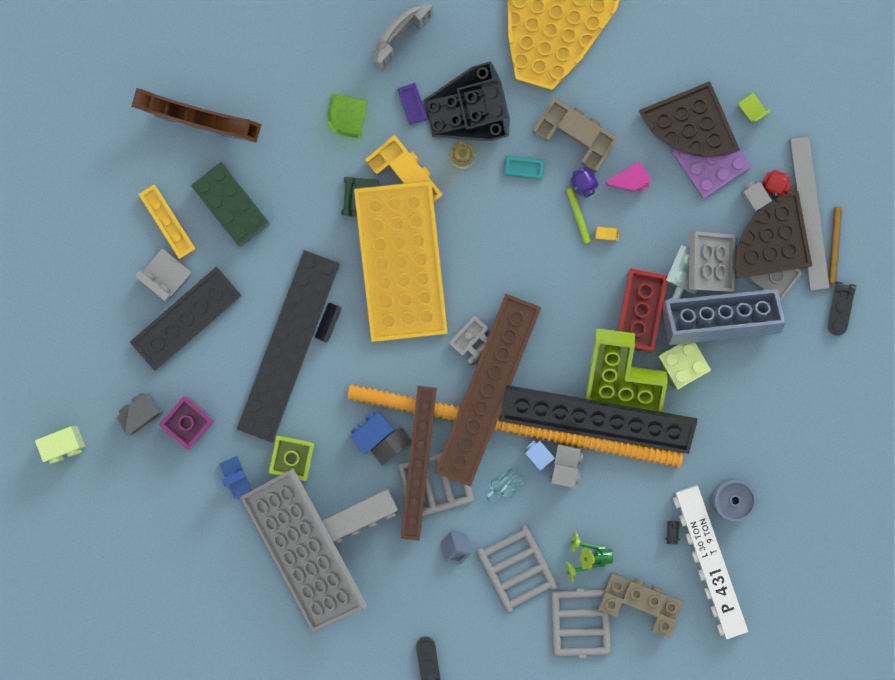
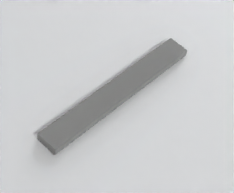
[789,136,830,291]

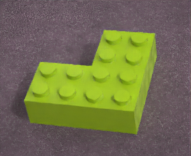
[585,328,668,412]

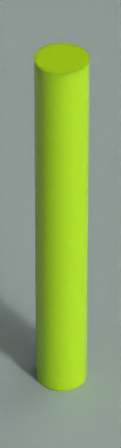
[566,188,591,244]

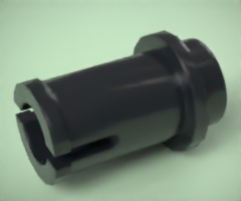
[665,521,680,545]

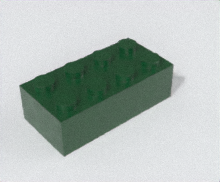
[191,162,270,247]

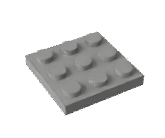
[689,231,735,292]

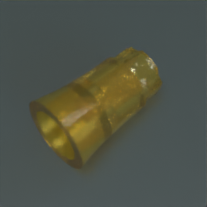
[449,142,476,169]

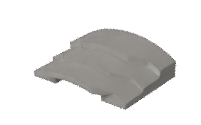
[373,3,433,71]

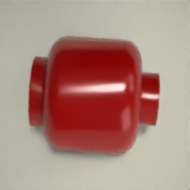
[762,170,792,197]

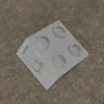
[135,249,191,302]

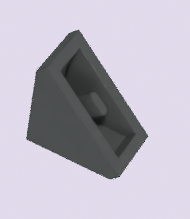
[371,427,411,465]

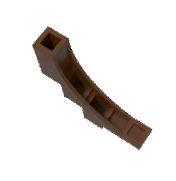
[131,88,262,143]

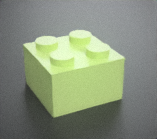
[657,343,711,390]
[35,426,86,464]

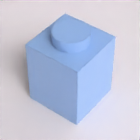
[525,440,555,471]

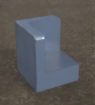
[440,532,471,564]

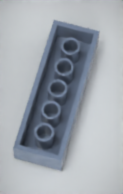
[661,289,786,345]

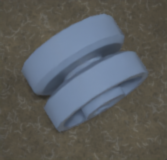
[712,479,757,522]

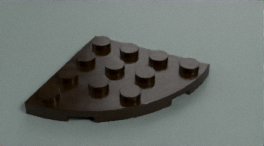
[639,81,740,157]
[735,191,812,279]

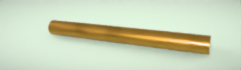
[829,207,842,284]

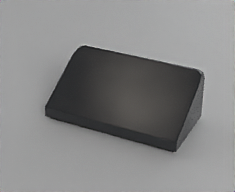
[315,303,342,343]

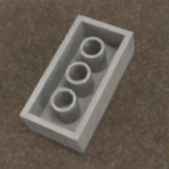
[322,488,399,544]

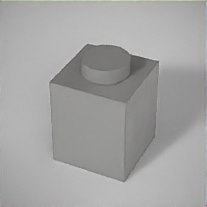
[741,181,772,212]

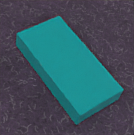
[504,156,545,180]

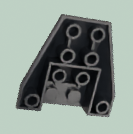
[424,61,510,141]

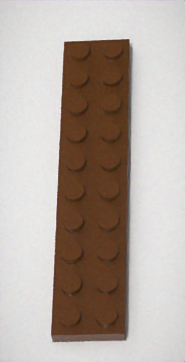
[435,294,541,487]

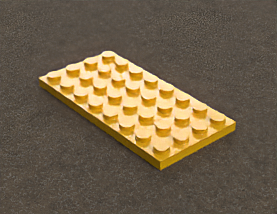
[354,181,448,342]

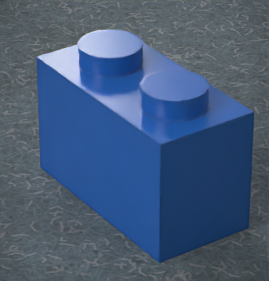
[350,412,394,455]

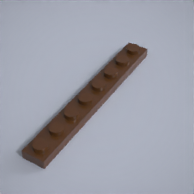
[400,385,437,541]

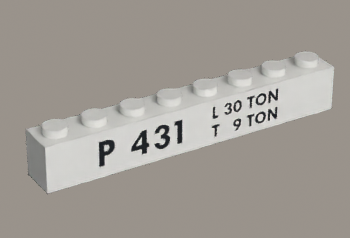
[673,485,748,639]

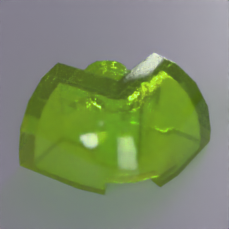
[327,94,368,140]

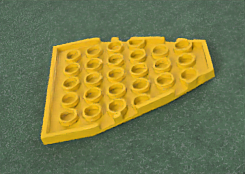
[507,0,620,91]

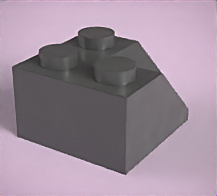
[117,393,163,436]

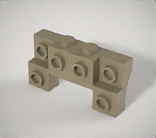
[533,97,619,173]
[598,573,683,638]

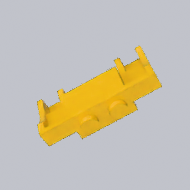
[365,135,443,202]

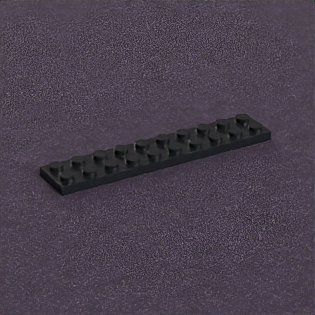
[237,250,340,443]
[500,385,697,454]

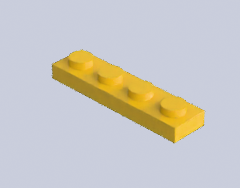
[138,184,196,259]

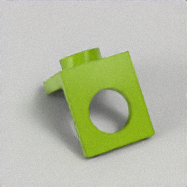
[738,93,771,125]

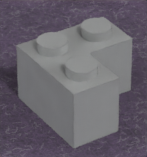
[550,444,583,488]

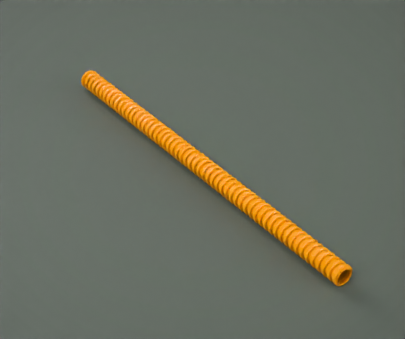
[347,384,683,469]

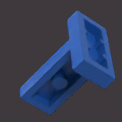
[219,456,252,499]

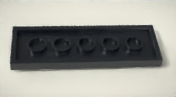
[130,266,242,371]

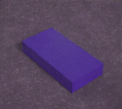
[397,83,428,125]

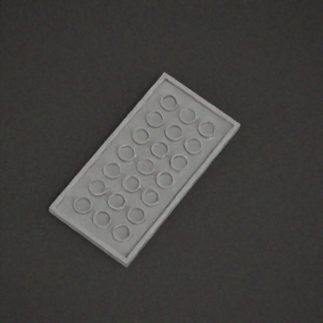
[240,468,367,632]

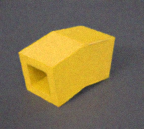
[595,227,619,241]

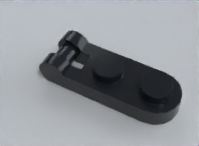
[828,281,856,336]
[416,636,441,680]

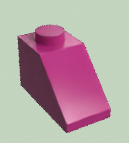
[605,161,651,193]

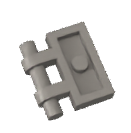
[449,315,488,365]

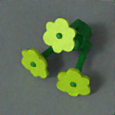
[565,532,613,582]

